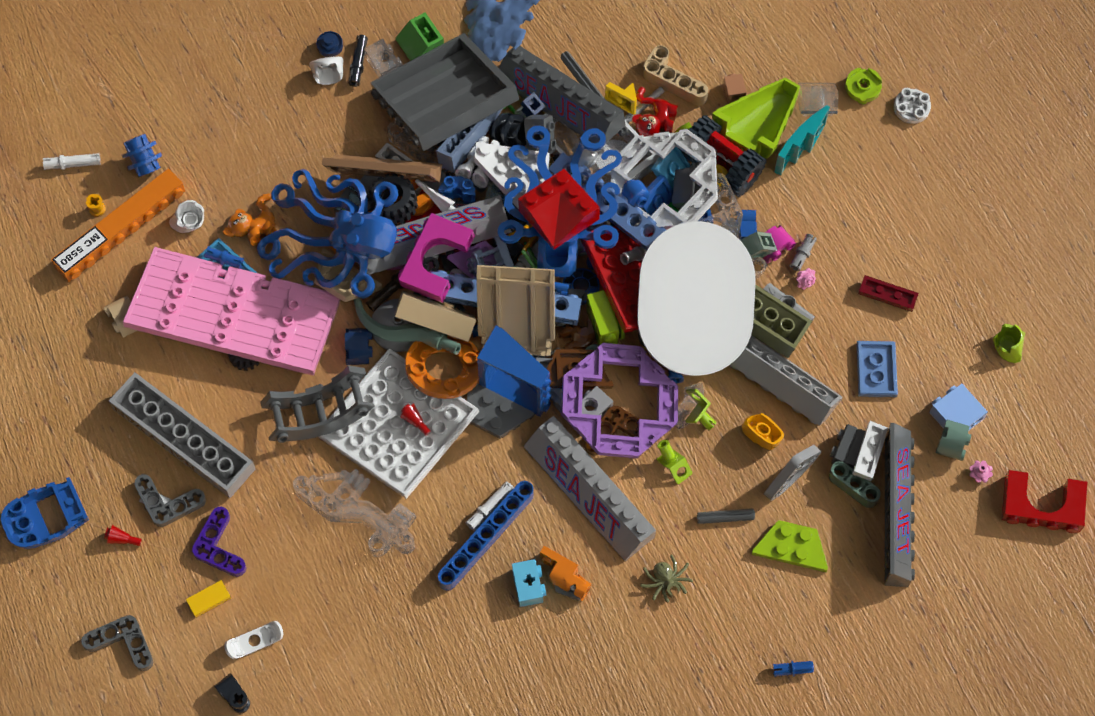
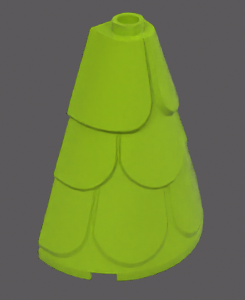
[712,78,800,159]

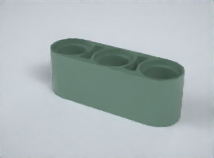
[829,462,881,508]

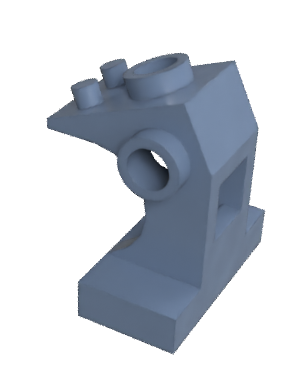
[467,236,515,277]

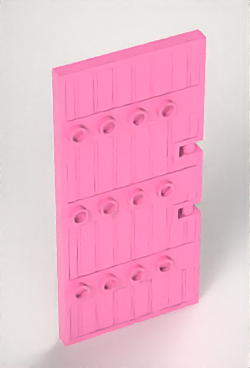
[123,247,341,376]

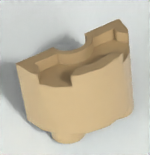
[104,296,138,337]

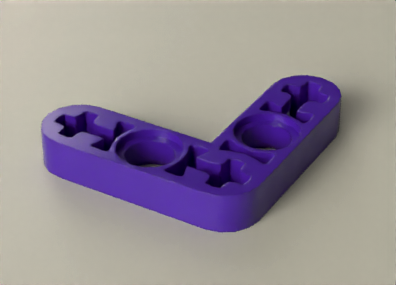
[192,507,246,577]

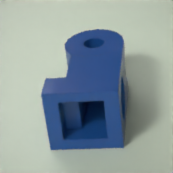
[739,210,758,240]

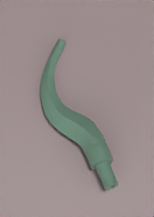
[353,298,461,355]

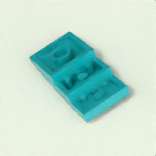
[774,105,830,175]

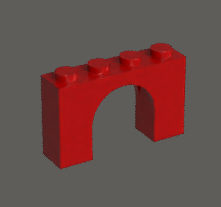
[1001,470,1088,533]

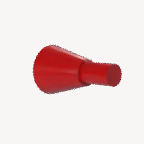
[400,404,431,436]
[104,524,142,546]

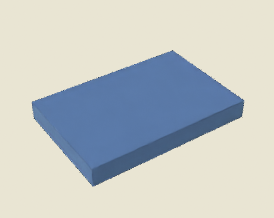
[856,341,898,397]

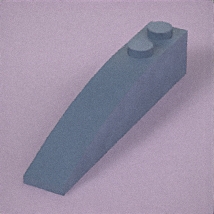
[436,109,502,173]

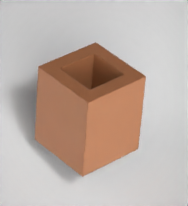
[723,74,747,104]

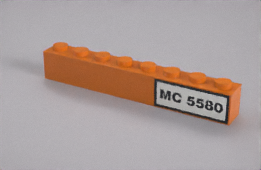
[51,168,185,282]

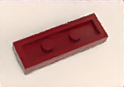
[858,275,919,312]

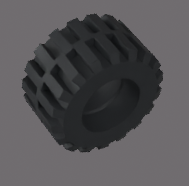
[368,173,418,226]

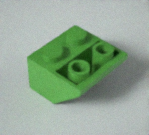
[395,12,444,61]

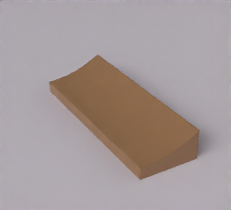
[322,154,442,182]

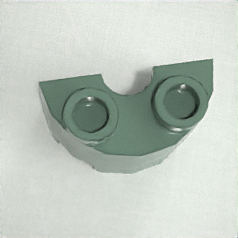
[936,419,971,461]

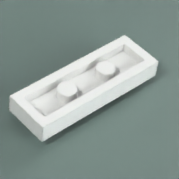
[852,421,888,481]

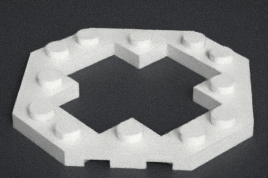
[610,129,718,230]

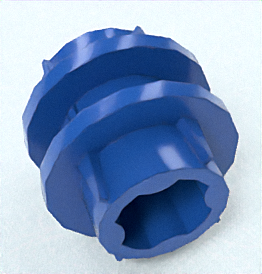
[122,134,162,177]

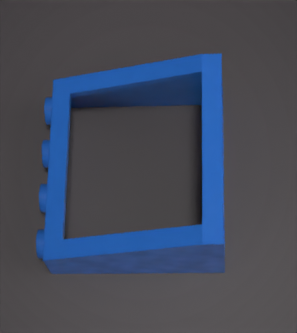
[477,326,551,417]

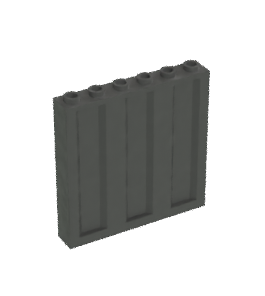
[370,33,519,151]

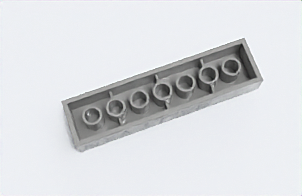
[109,372,255,498]

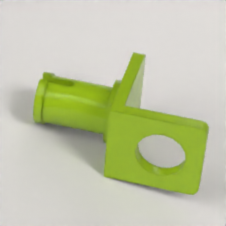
[685,389,716,430]
[657,440,692,484]

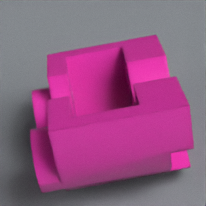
[762,225,796,264]

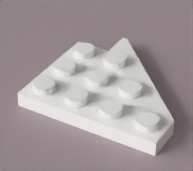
[474,142,549,209]

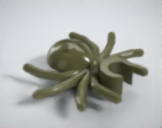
[640,555,693,603]

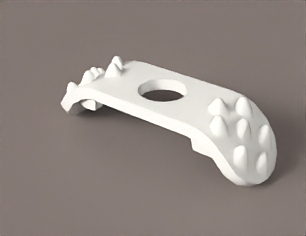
[225,621,283,659]

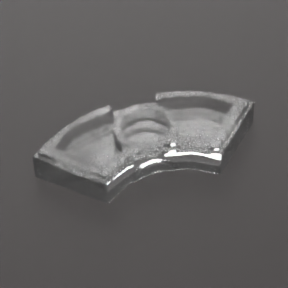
[676,382,704,430]

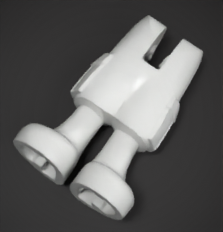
[455,136,500,188]

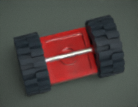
[678,115,766,197]

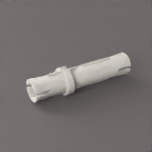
[43,153,101,170]
[465,481,514,531]

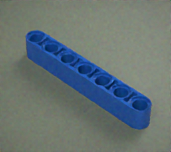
[438,481,534,591]

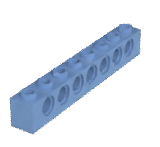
[549,152,666,251]
[427,270,582,326]

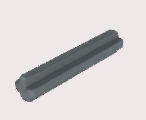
[697,508,755,524]

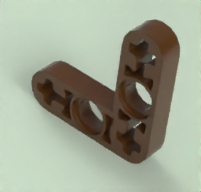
[585,406,639,455]

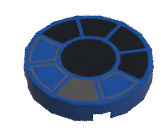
[562,268,600,305]

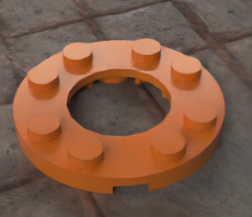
[405,335,479,399]

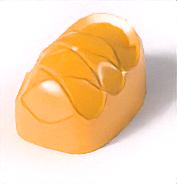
[742,413,784,451]

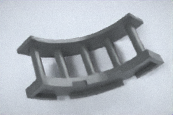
[260,365,375,443]

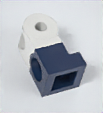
[515,92,545,118]

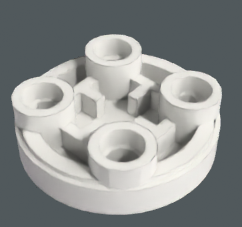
[894,88,931,124]

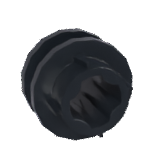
[488,113,526,147]

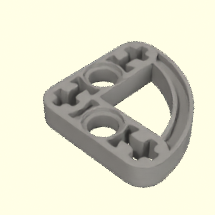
[764,445,821,501]

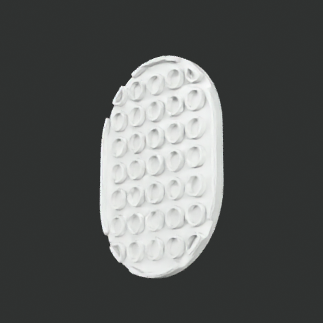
[637,221,755,376]

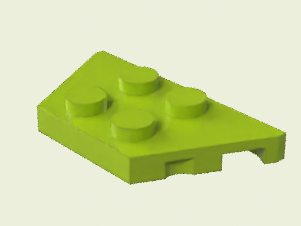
[752,520,828,573]

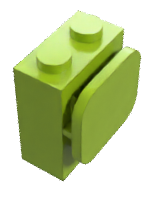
[586,290,625,346]

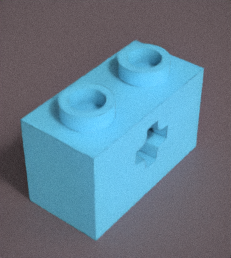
[512,559,546,607]

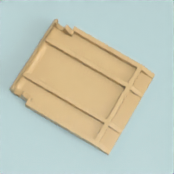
[477,265,555,357]

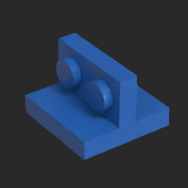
[639,175,673,216]

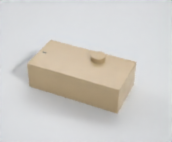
[395,290,476,342]

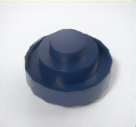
[316,31,343,57]

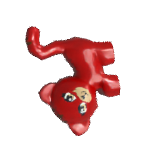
[632,87,678,137]

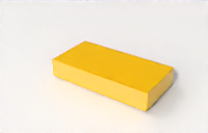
[186,580,231,618]

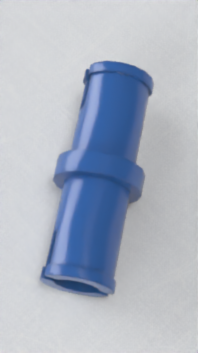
[204,246,244,269]

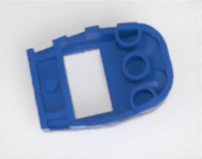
[1,477,89,549]

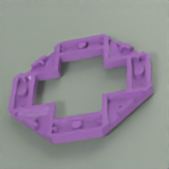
[561,343,678,458]

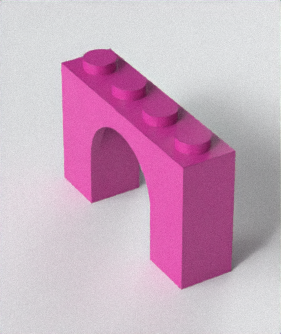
[398,213,475,303]

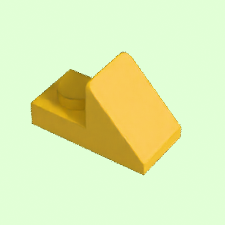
[605,82,637,115]

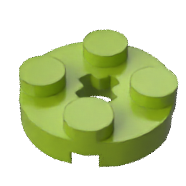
[845,68,882,104]

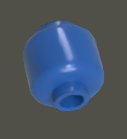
[621,179,649,207]

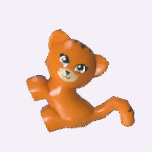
[223,193,277,246]

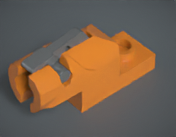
[540,546,591,601]

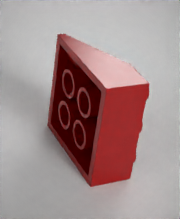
[518,169,600,249]

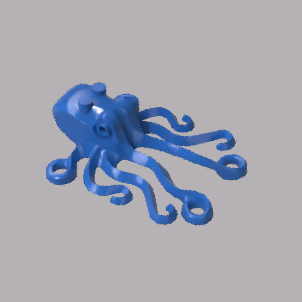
[497,126,622,277]
[257,169,398,299]

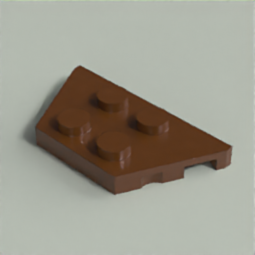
[547,349,614,389]

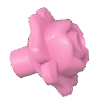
[796,268,816,290]
[969,461,993,483]

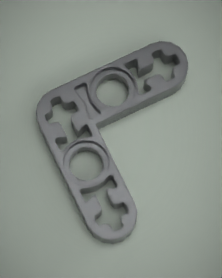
[134,474,206,527]
[81,615,154,671]

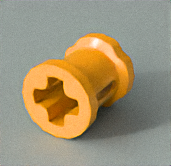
[86,194,106,217]

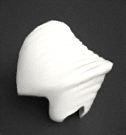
[309,56,343,85]
[169,200,204,233]

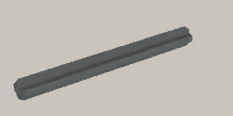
[560,51,628,137]

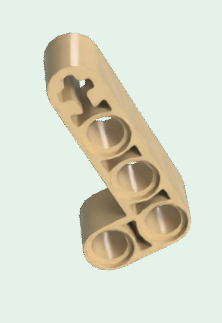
[643,45,708,106]

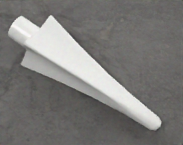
[415,179,455,212]

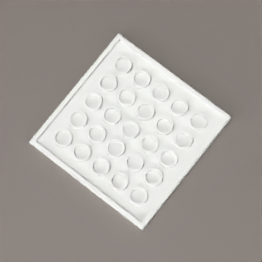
[319,349,479,499]

